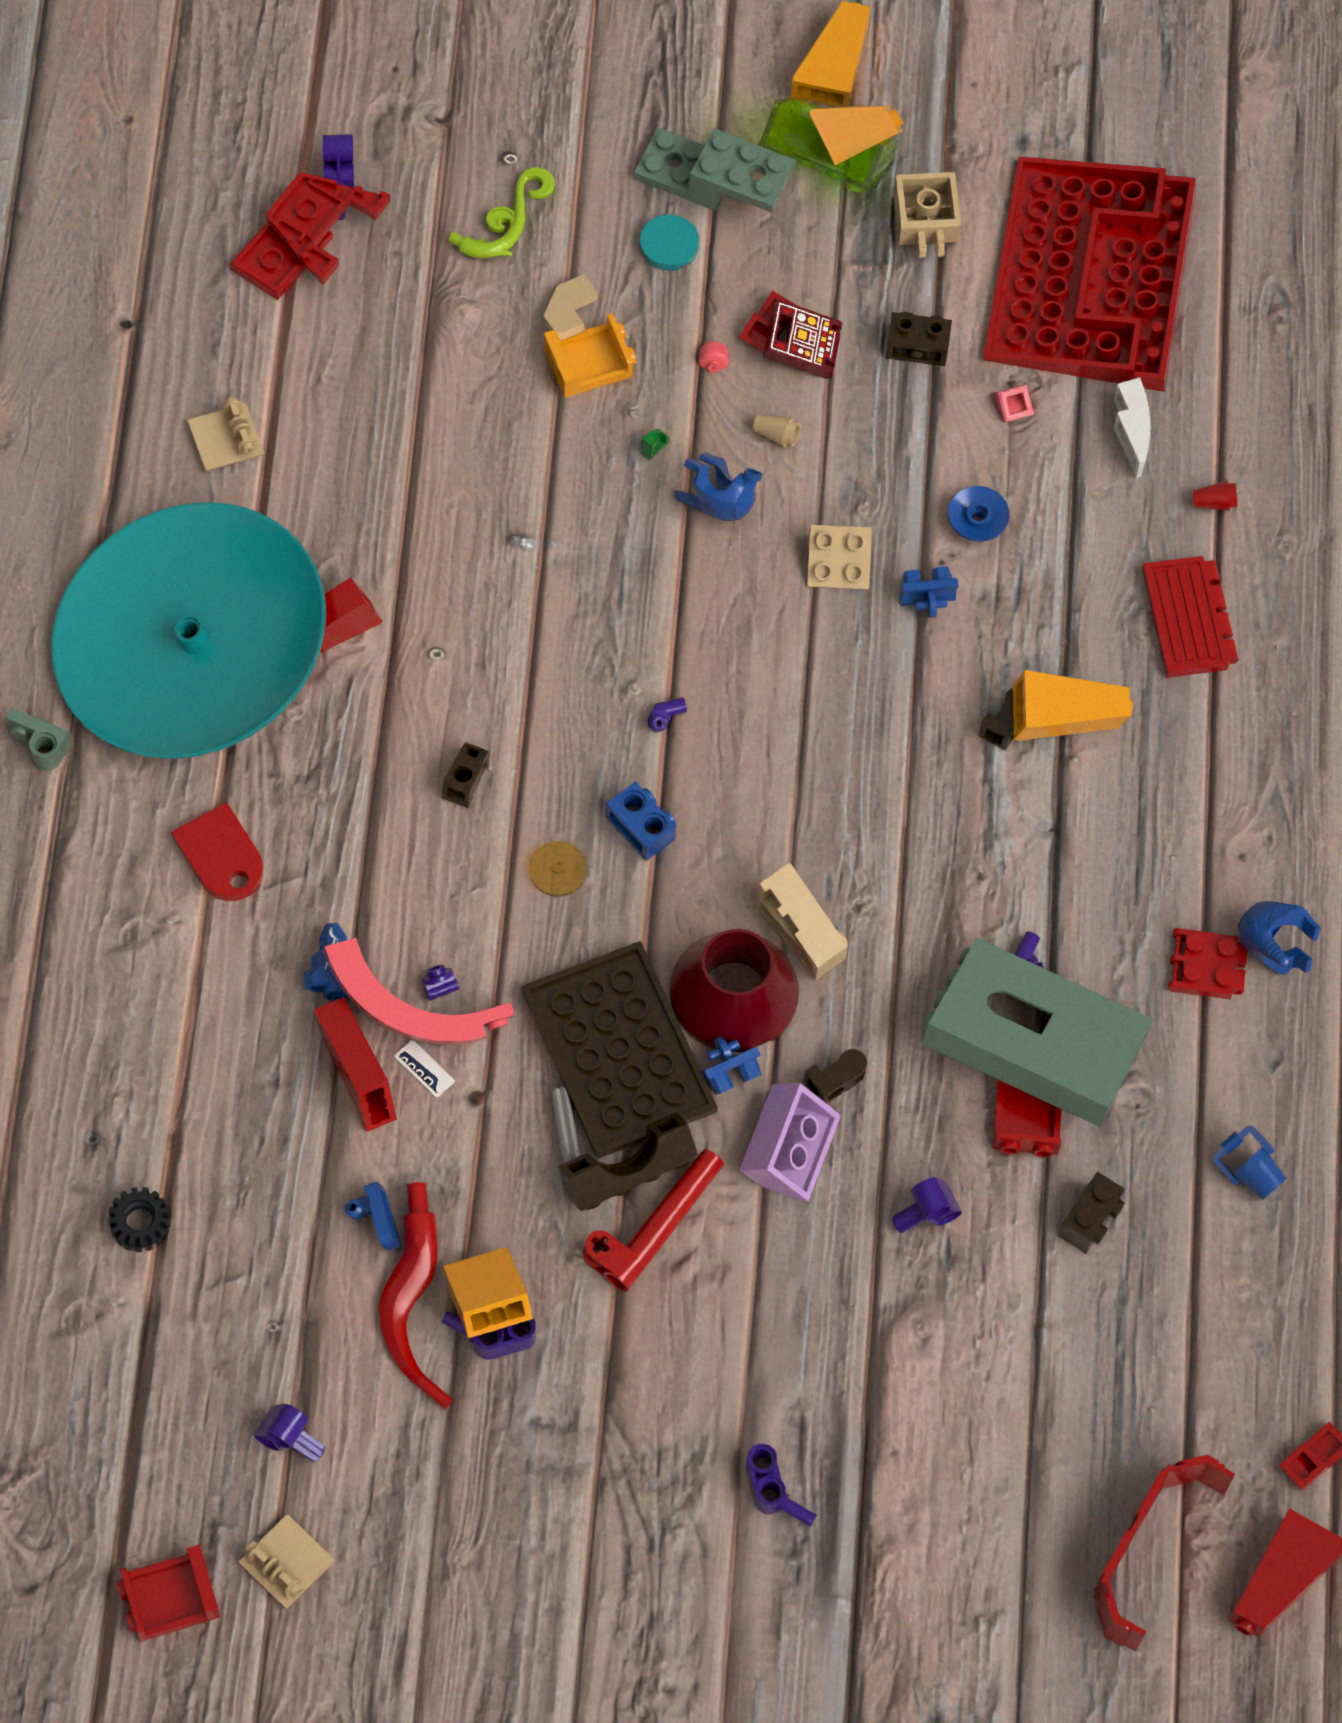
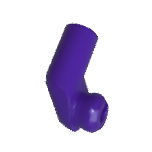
[647,697,687,732]
[1015,931,1044,968]

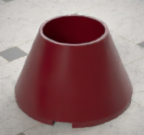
[670,929,799,1052]

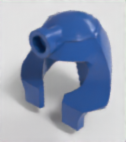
[675,452,762,521]
[1238,901,1321,975]

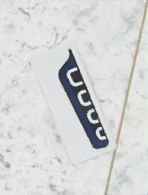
[395,1040,455,1097]

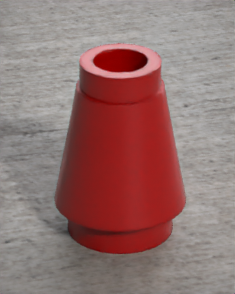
[1193,480,1238,511]

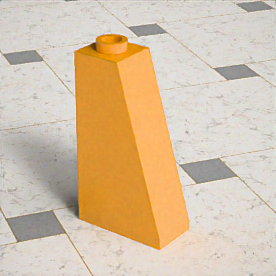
[791,1,871,107]
[1013,670,1133,741]

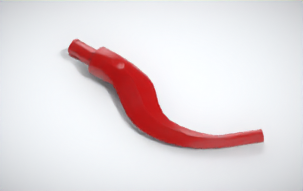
[379,1182,453,1410]

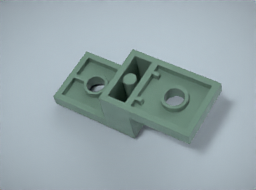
[634,127,796,213]

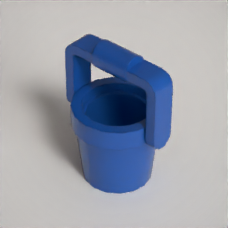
[1213,1125,1287,1200]

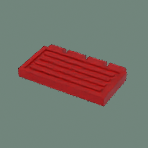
[1142,556,1239,678]

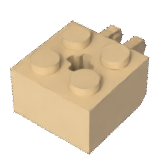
[893,172,961,258]

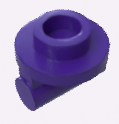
[422,965,460,1001]

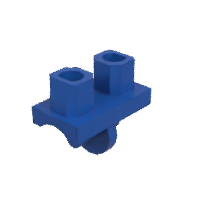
[900,566,959,618]
[701,1036,761,1095]

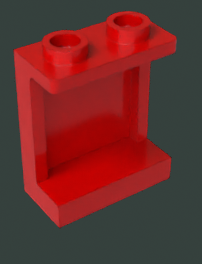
[993,1079,1062,1158]
[116,1544,220,1642]

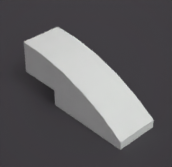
[1113,377,1151,478]

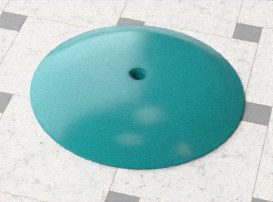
[51,502,326,759]

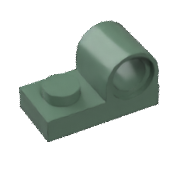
[6,708,71,771]

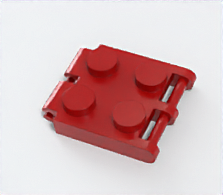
[1167,928,1247,1000]

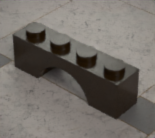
[558,1112,699,1212]

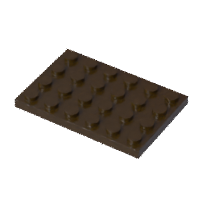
[521,941,718,1159]

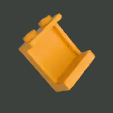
[544,313,637,398]

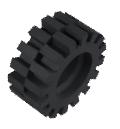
[108,1187,170,1252]

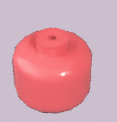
[699,341,729,373]

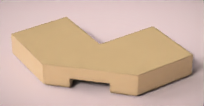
[544,274,598,341]

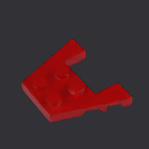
[265,172,391,285]

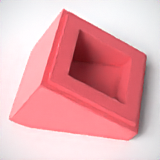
[993,385,1034,422]

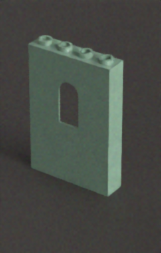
[921,938,1153,1127]

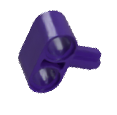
[892,1177,962,1233]
[253,1404,325,1462]

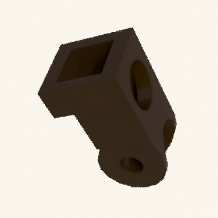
[978,688,1014,751]
[442,742,490,808]
[803,1049,867,1104]

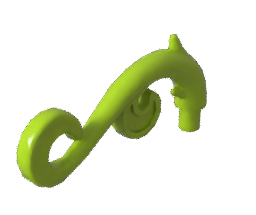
[448,167,555,259]

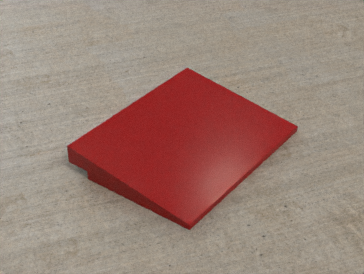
[983,156,1196,392]

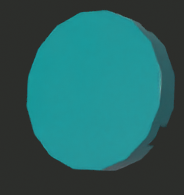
[640,215,699,271]

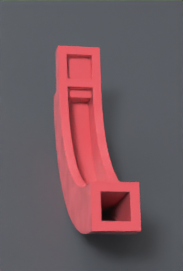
[323,938,514,1045]

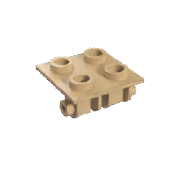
[187,397,265,472]
[807,525,872,589]
[238,1514,336,1609]

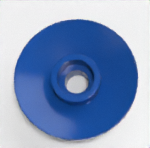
[948,486,1010,542]

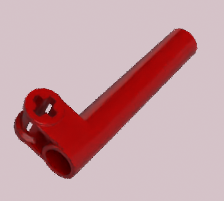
[583,1149,724,1292]

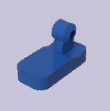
[345,1181,401,1251]

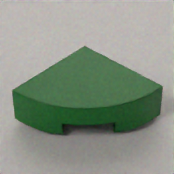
[641,429,670,460]

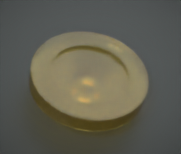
[529,841,587,897]

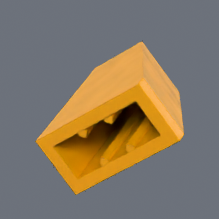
[809,105,903,165]

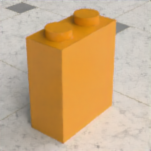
[443,1247,533,1339]

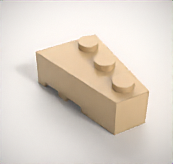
[756,862,848,980]

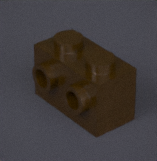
[886,312,952,366]
[1058,1171,1126,1254]

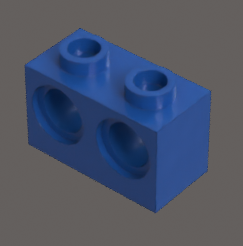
[605,781,677,861]

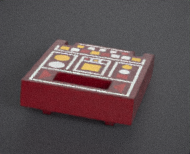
[763,299,843,379]

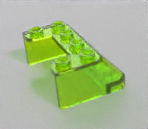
[759,97,900,193]

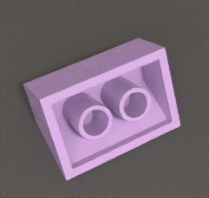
[739,1083,841,1202]

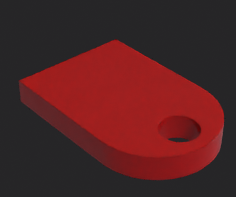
[171,802,264,901]

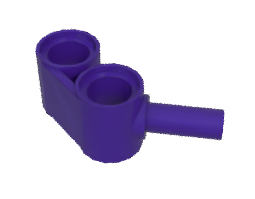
[322,134,354,220]
[442,1311,536,1360]
[745,1443,817,1527]

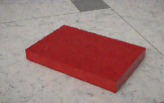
[230,222,333,300]

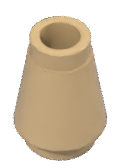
[753,414,801,447]

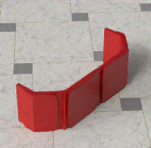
[1094,1454,1235,1651]

